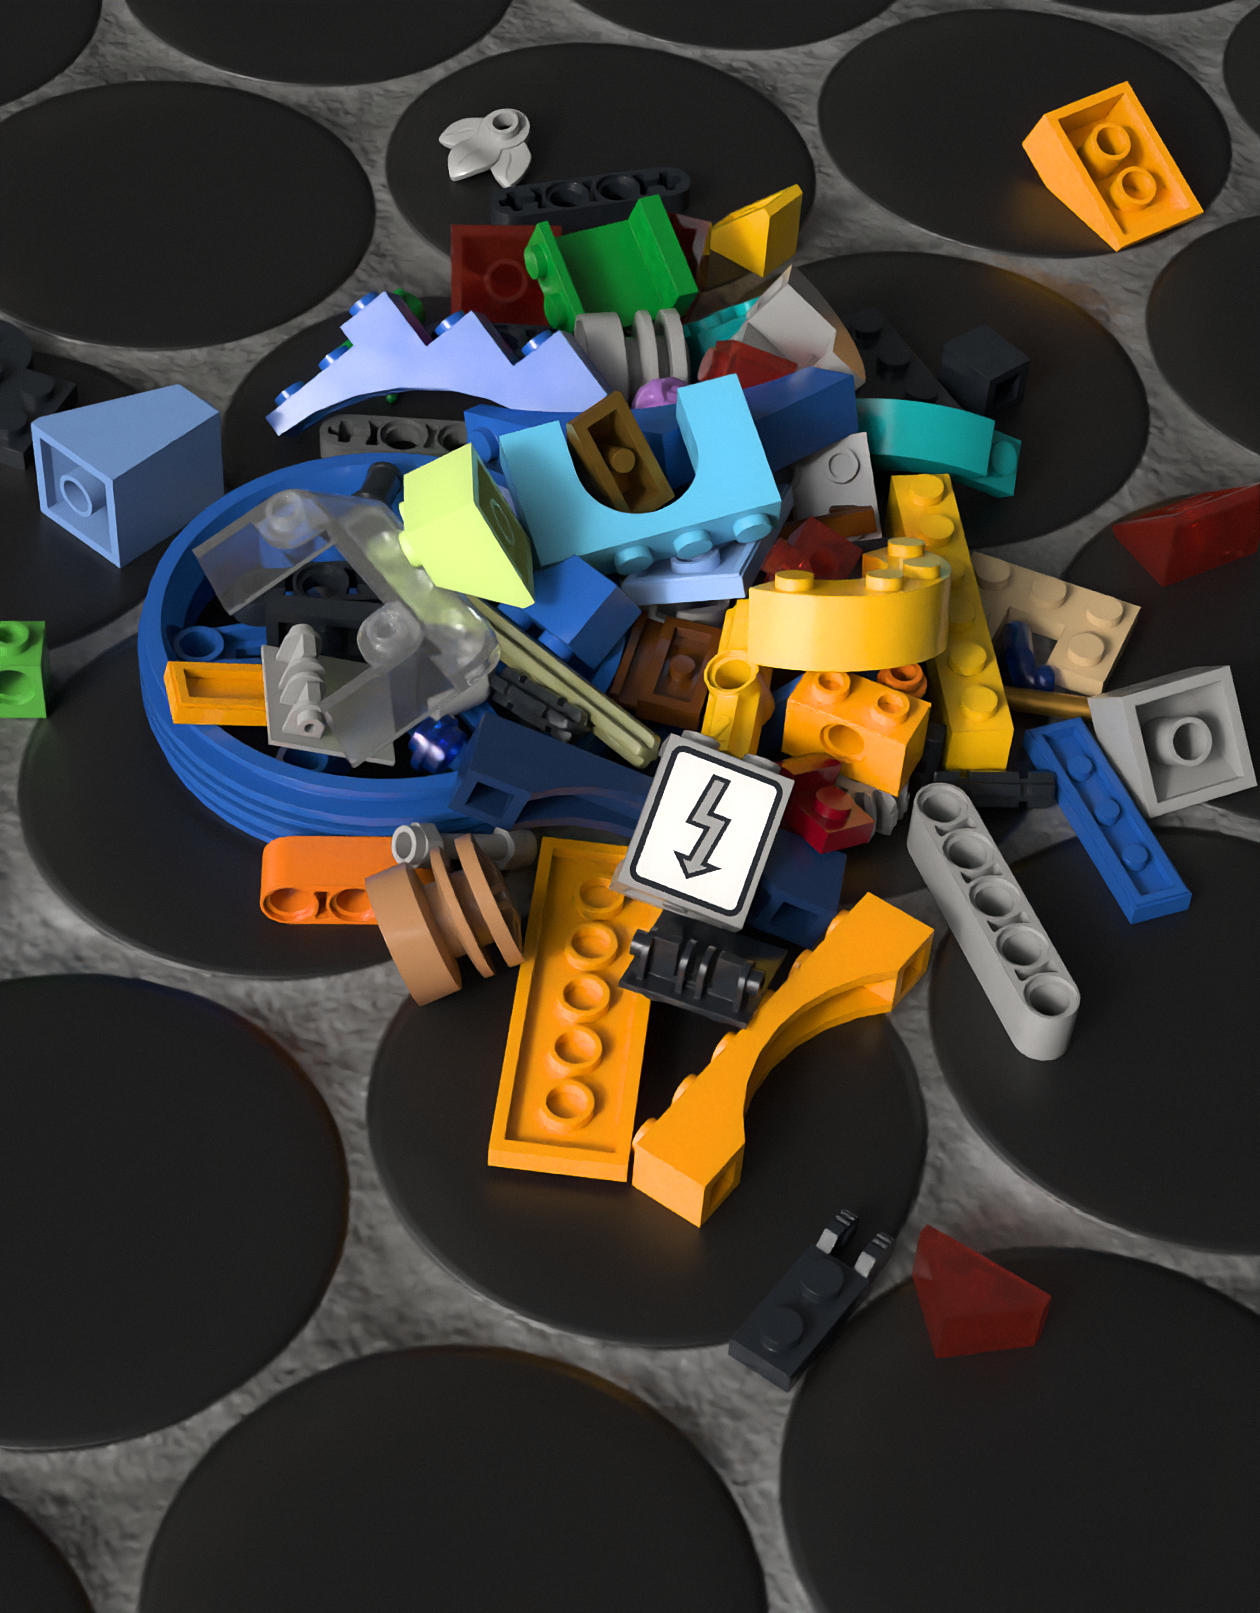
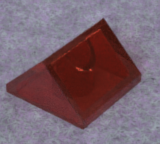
[450,224,562,326]
[1112,482,1260,588]

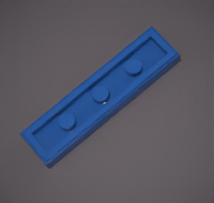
[1022,717,1192,924]

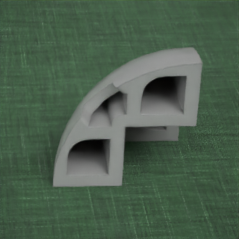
[703,264,866,391]

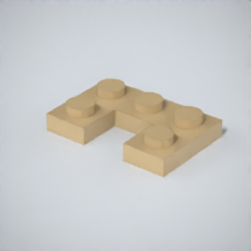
[970,551,1141,697]

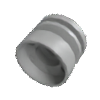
[574,308,691,406]

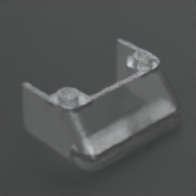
[192,489,501,768]

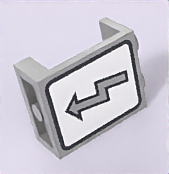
[608,730,795,933]

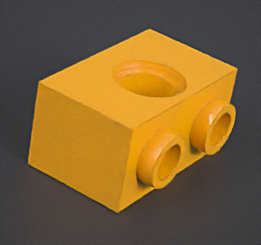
[781,671,931,797]

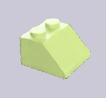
[399,442,535,608]

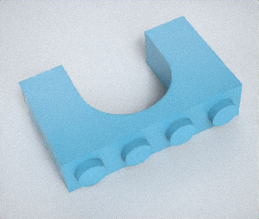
[499,373,782,575]

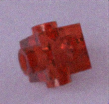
[760,516,863,584]

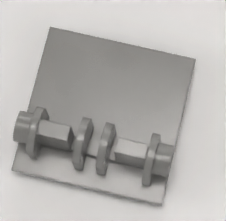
[772,432,883,553]
[261,624,395,766]

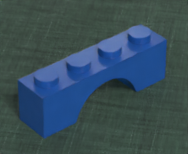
[483,517,642,670]

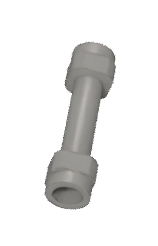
[391,822,537,870]

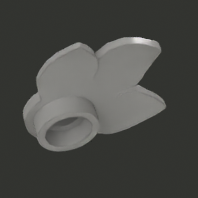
[439,108,532,188]

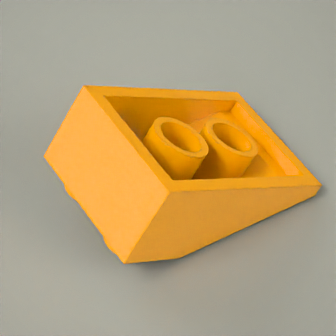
[1022,81,1204,252]

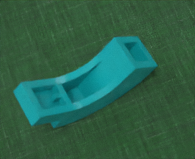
[853,398,1022,498]

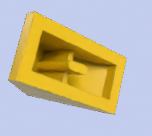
[699,184,803,278]

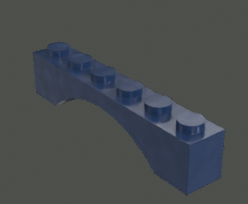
[448,711,847,949]

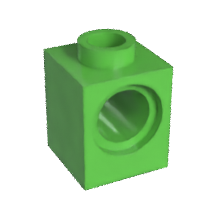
[0,621,51,718]

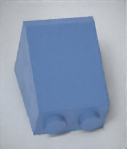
[31,384,224,569]

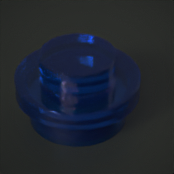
[408,714,467,775]

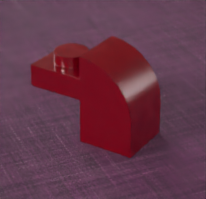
[774,753,876,854]

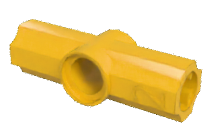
[701,599,775,760]

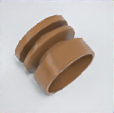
[365,833,527,1007]

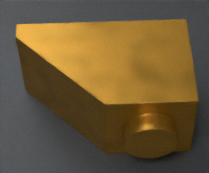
[566,390,675,514]

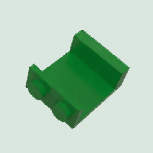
[524,194,699,337]

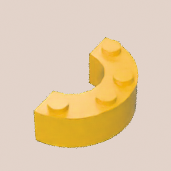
[747,537,952,672]

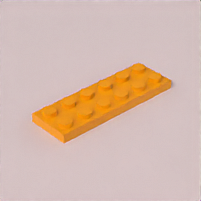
[488,836,663,1182]

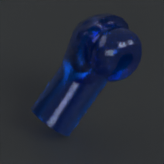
[1003,621,1055,692]

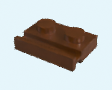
[609,609,723,732]

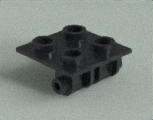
[618,909,788,1030]

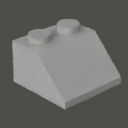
[1087,665,1257,818]

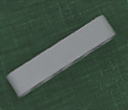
[907,783,1081,1061]

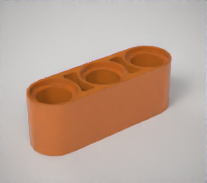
[260,836,451,925]

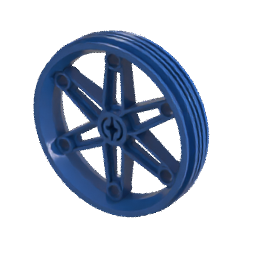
[137,453,632,843]

